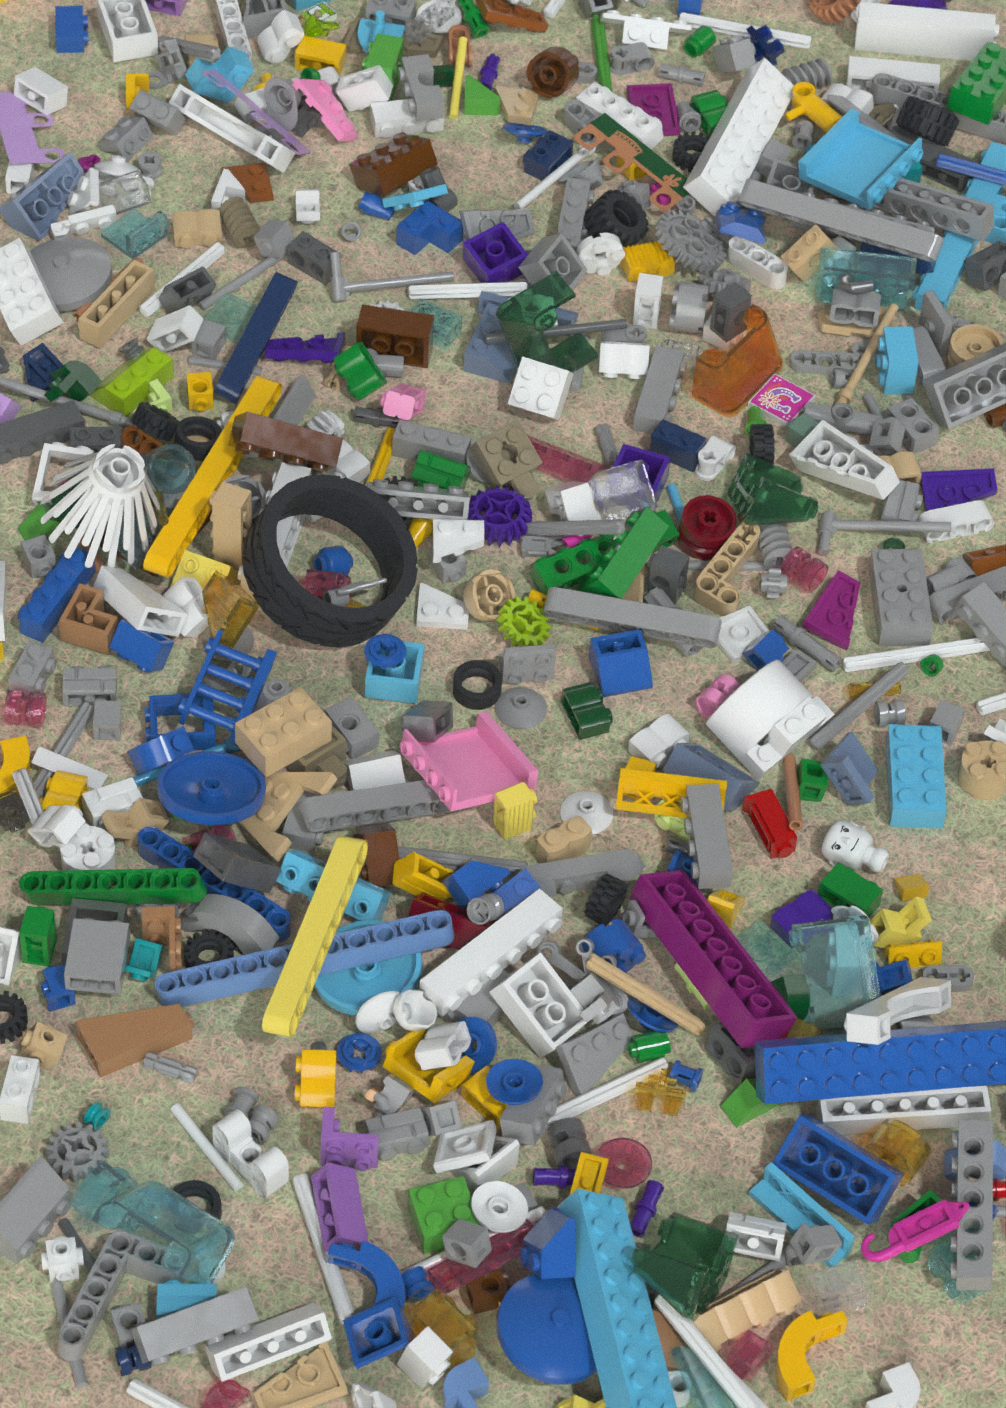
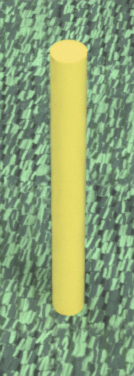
[449,37,468,119]

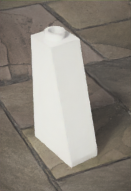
[93,566,188,637]

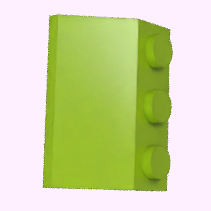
[89,347,174,417]

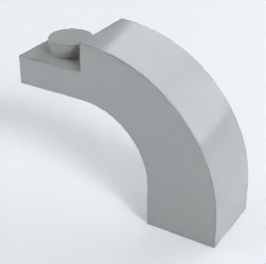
[181,894,279,955]

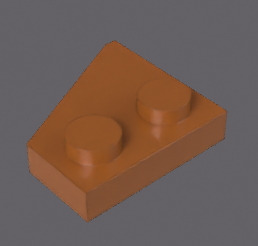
[221,163,274,203]

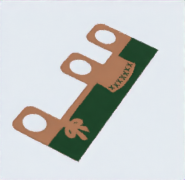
[574,113,690,211]

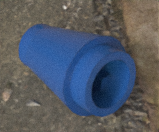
[358,192,395,221]

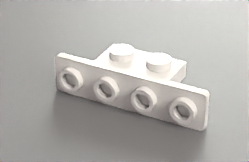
[600,10,692,51]

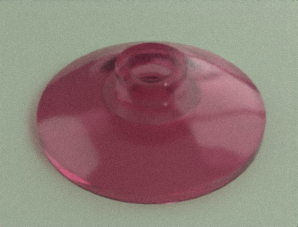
[596,1138,652,1189]

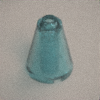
[140,443,196,494]

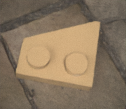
[495,85,539,126]

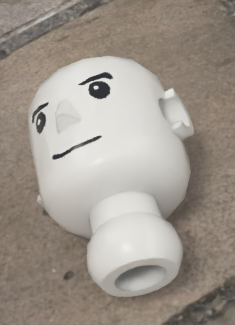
[821,820,890,873]

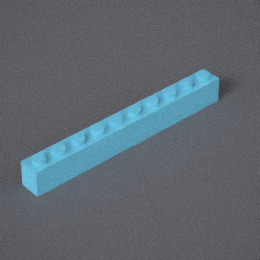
[912,141,1006,311]

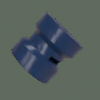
[114,1343,151,1377]

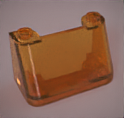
[692,304,783,417]

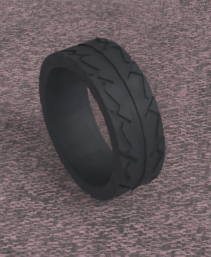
[242,474,418,648]

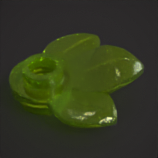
[302,17,340,37]

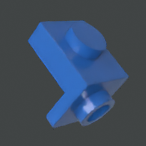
[869,959,913,996]

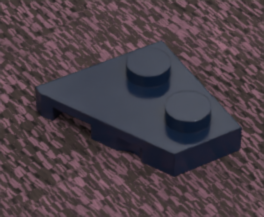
[23,343,63,402]

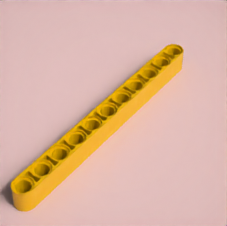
[143,375,282,578]

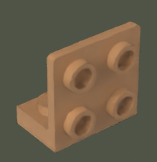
[141,906,182,972]

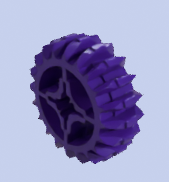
[467,485,533,548]

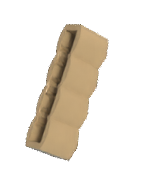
[686,1268,801,1351]

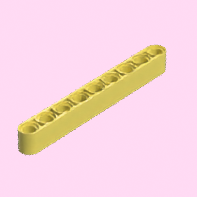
[262,836,368,1037]

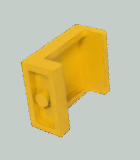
[382,1029,475,1103]

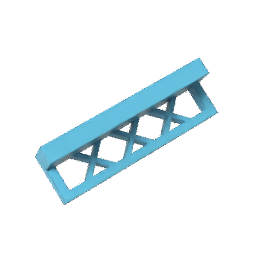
[749,1162,855,1270]

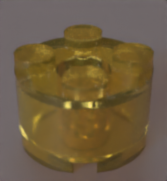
[865,1119,931,1187]

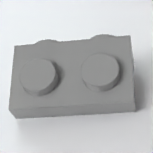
[98,116,154,162]

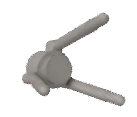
[323,578,387,607]

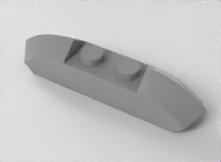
[517,849,645,897]

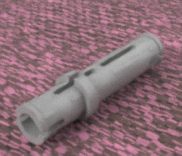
[772,615,842,672]

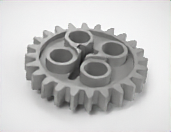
[654,210,727,273]

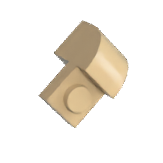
[101,798,170,847]

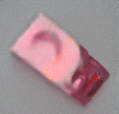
[303,569,352,601]

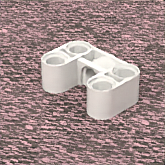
[212,1109,289,1199]

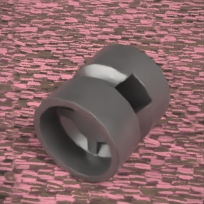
[547,1117,593,1169]

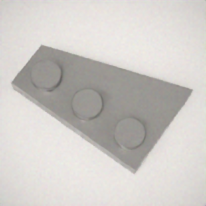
[459,209,535,240]
[556,1013,633,1097]

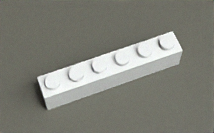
[420,888,563,1017]
[815,1086,991,1135]

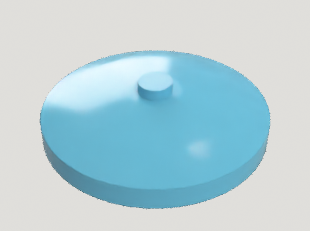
[314,920,423,1016]

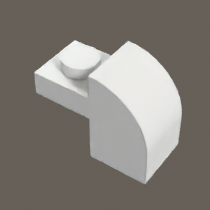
[865,1362,920,1408]

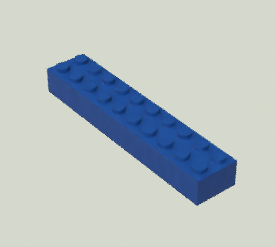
[755,1021,1006,1104]

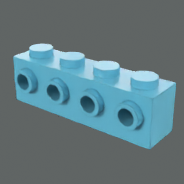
[276,849,391,922]

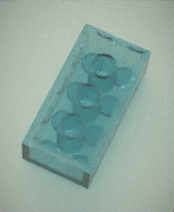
[814,247,917,311]

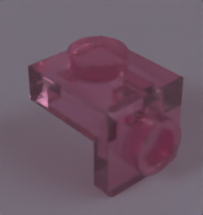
[203,1379,250,1408]

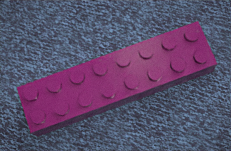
[629,870,797,1048]

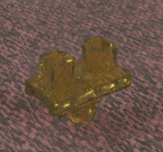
[635,1068,687,1117]

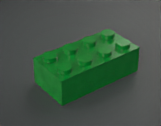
[947,41,1006,126]

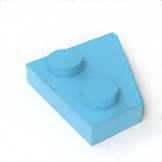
[382,184,448,211]

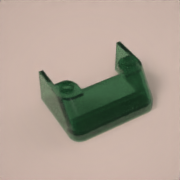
[496,271,599,373]

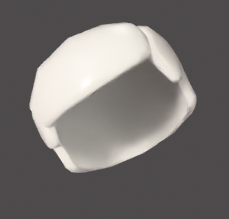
[393,989,437,1032]

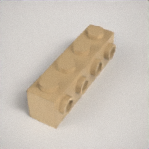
[78,260,155,348]
[210,482,252,571]

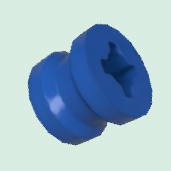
[402,1266,435,1303]

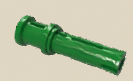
[457,0,491,39]

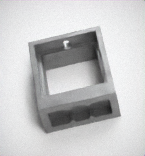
[193,832,281,893]
[61,898,128,966]

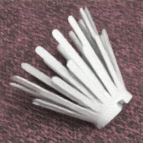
[40,444,160,568]

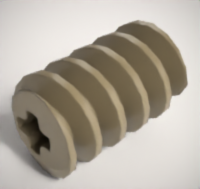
[219,197,260,248]

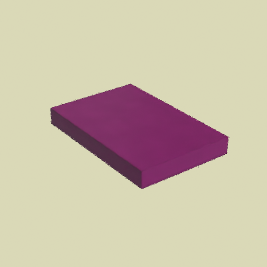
[626,83,681,136]

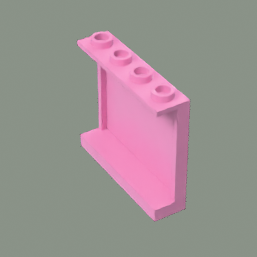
[400,711,538,812]

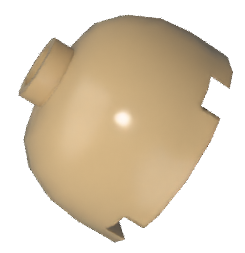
[463,569,515,622]

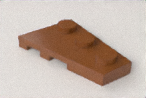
[475,0,548,32]

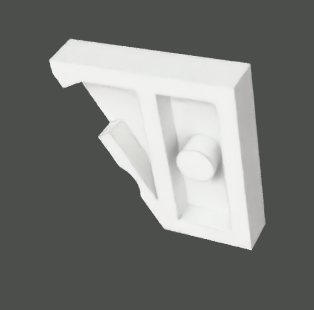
[67,168,99,215]
[416,583,469,630]

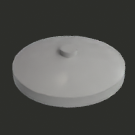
[30,237,113,312]

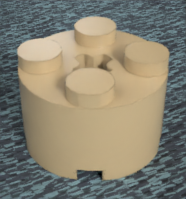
[958,740,1006,800]

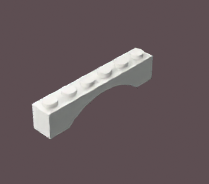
[169,84,295,173]
[844,977,951,1045]

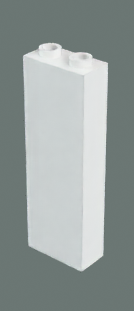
[854,2,999,61]

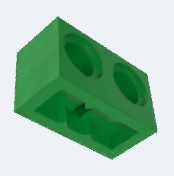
[20,906,57,967]

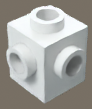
[41,1236,84,1282]

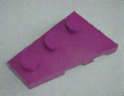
[802,570,860,651]

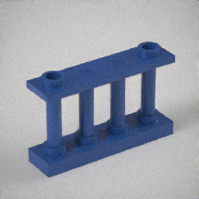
[178,629,277,747]

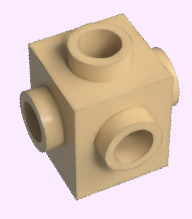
[19,1021,67,1069]

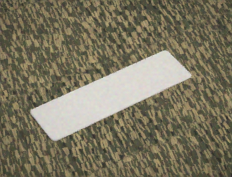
[32,747,108,789]

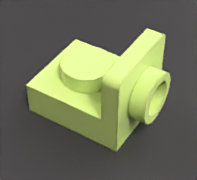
[147,379,173,414]

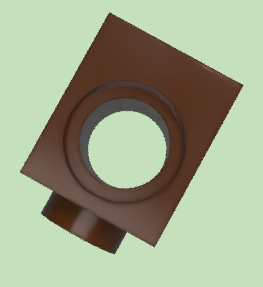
[466,1268,511,1315]

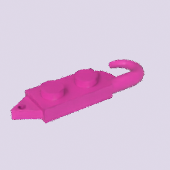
[861,1199,970,1263]

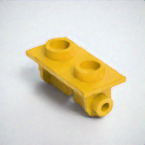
[884,939,942,968]

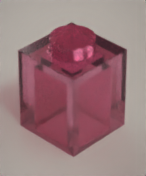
[727,1329,773,1383]

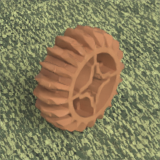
[808,0,861,24]

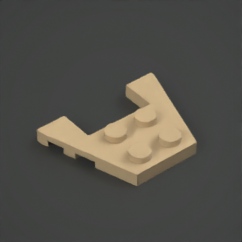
[239,772,337,862]

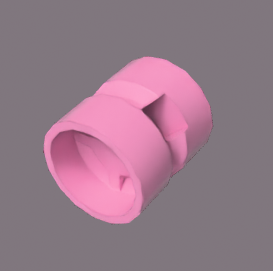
[695,674,741,719]

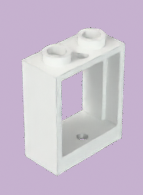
[32,442,94,507]

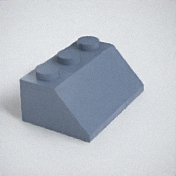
[464,303,530,384]
[662,743,760,812]

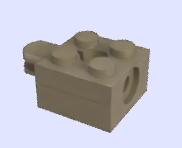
[470,420,543,501]
[286,726,347,788]

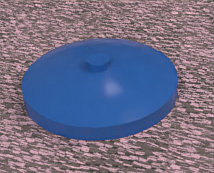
[157,751,266,825]
[496,1274,597,1385]

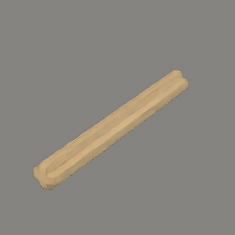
[585,954,706,1036]

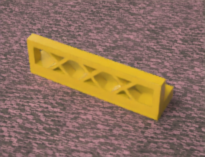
[616,768,727,818]

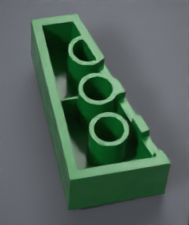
[576,507,669,599]

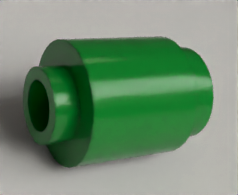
[683,26,716,58]
[627,1031,671,1063]

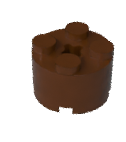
[526,46,579,98]

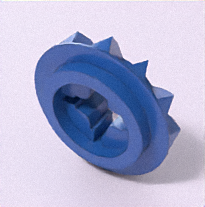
[364,634,406,671]
[337,1033,382,1074]

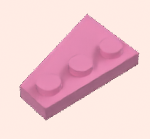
[292,78,358,142]

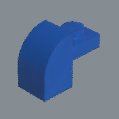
[127,726,194,775]

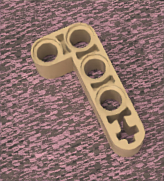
[694,521,760,616]

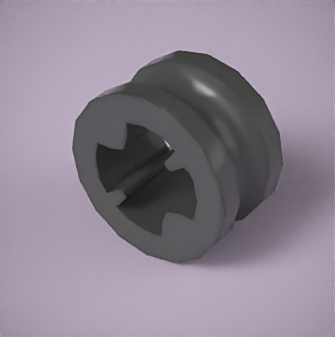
[119,338,144,360]

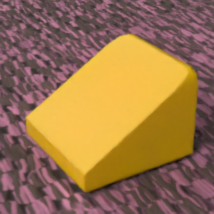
[894,873,929,901]

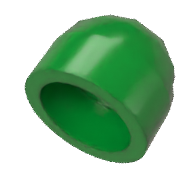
[300,67,321,80]
[921,654,944,677]

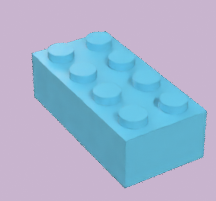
[885,724,947,829]

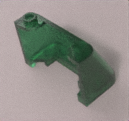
[726,453,818,526]
[631,1212,739,1321]

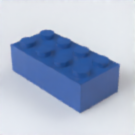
[773,1114,904,1225]

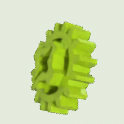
[496,596,552,647]

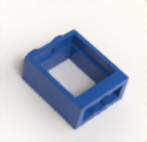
[145,693,216,751]

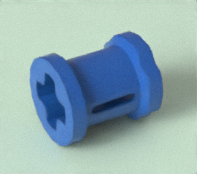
[668,1060,704,1092]

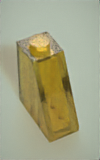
[202,571,260,649]

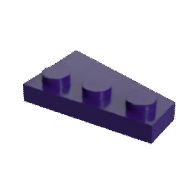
[265,332,345,363]
[920,468,998,512]

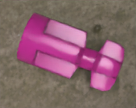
[649,183,671,205]

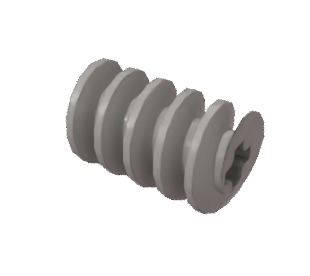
[781,58,833,89]
[756,516,794,571]

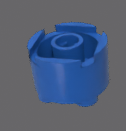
[581,919,646,981]

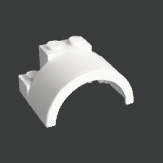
[706,660,835,780]

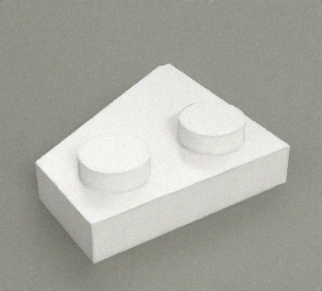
[433,519,484,563]

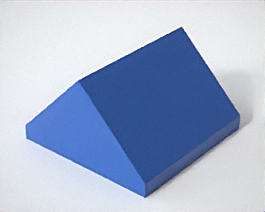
[343,1296,416,1369]

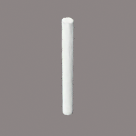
[170,1103,244,1191]

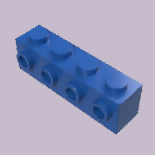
[18,547,95,643]

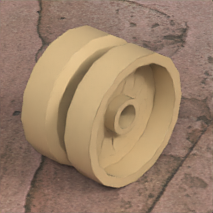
[946,324,1003,369]

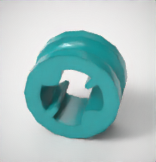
[83,1102,111,1131]

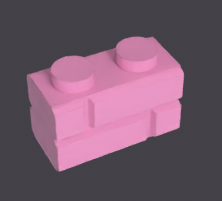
[381,383,427,421]

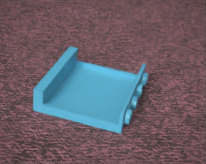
[798,108,923,210]

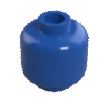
[314,545,353,580]

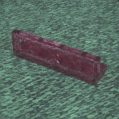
[527,435,613,493]
[427,1219,534,1297]

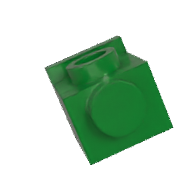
[797,758,828,802]

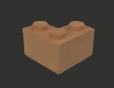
[59,584,118,655]

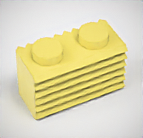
[493,782,537,840]

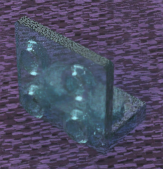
[101,209,167,259]

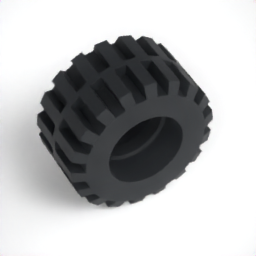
[895,96,960,146]
[584,189,649,248]

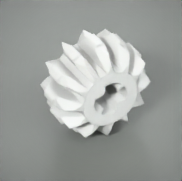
[307,410,345,437]

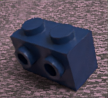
[523,130,573,181]
[650,419,707,472]

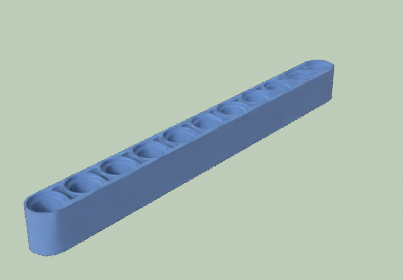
[155,910,454,1007]

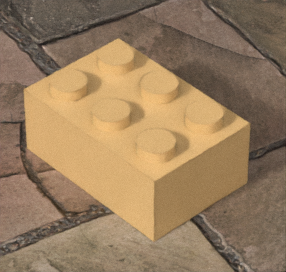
[235,687,332,777]

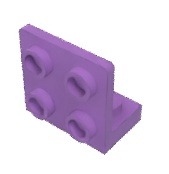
[320,1107,379,1171]

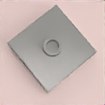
[919,290,953,357]

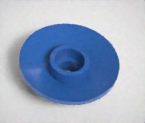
[502,123,549,143]
[627,996,678,1032]
[457,1017,497,1073]
[486,1059,543,1105]

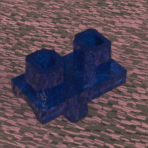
[746,24,785,66]

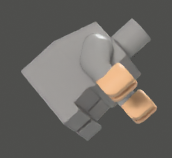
[364,1074,415,1118]

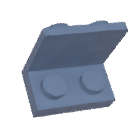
[820,732,878,806]

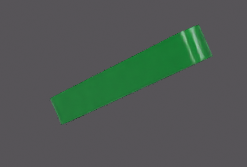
[19,868,207,906]

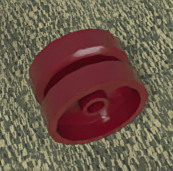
[677,495,737,560]

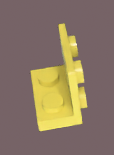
[170,550,238,612]

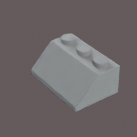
[0,1156,71,1265]

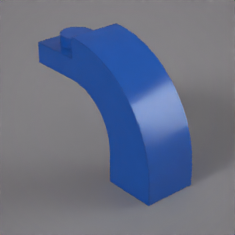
[327,1241,405,1310]

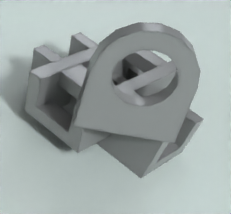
[147,38,187,89]

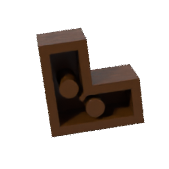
[353,822,399,887]

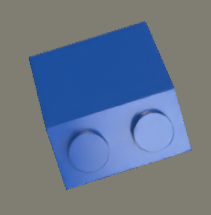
[519,1208,575,1279]

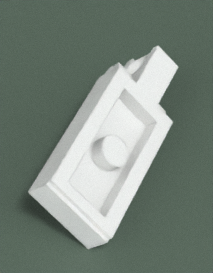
[50,205,116,239]

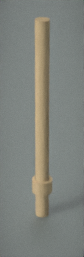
[836,303,899,404]

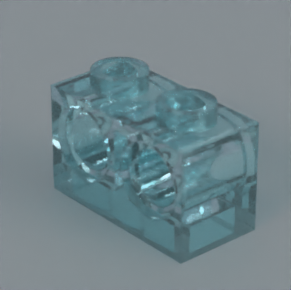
[410,299,462,351]

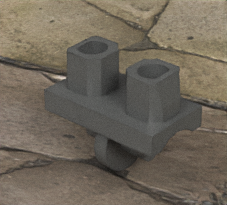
[293,99,324,138]

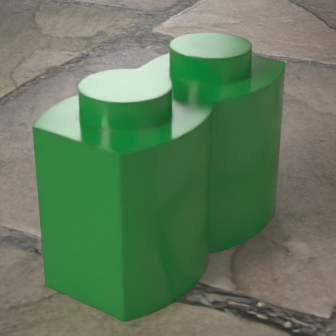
[690,90,727,137]
[333,342,387,400]

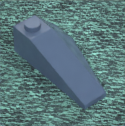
[0,151,84,241]

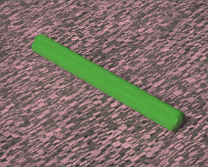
[591,14,613,92]

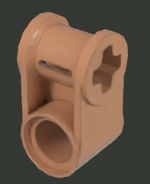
[448,25,472,67]

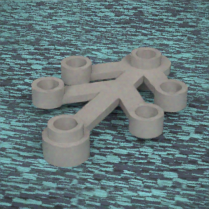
[537,938,629,1015]

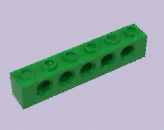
[529,509,680,595]

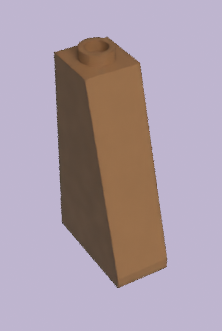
[76,1004,195,1078]

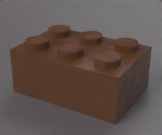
[349,132,438,195]
[356,304,434,368]

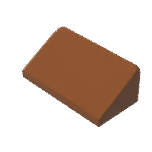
[963,544,1006,576]

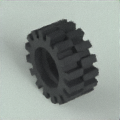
[672,132,710,173]
[131,402,179,442]
[749,424,775,469]
[584,873,628,926]
[184,929,234,968]
[0,991,28,1044]

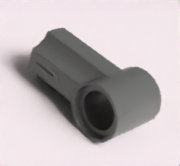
[419,166,458,212]

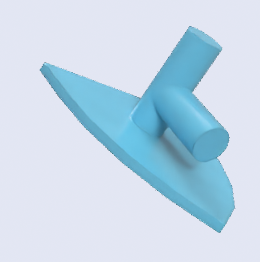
[358,11,405,55]

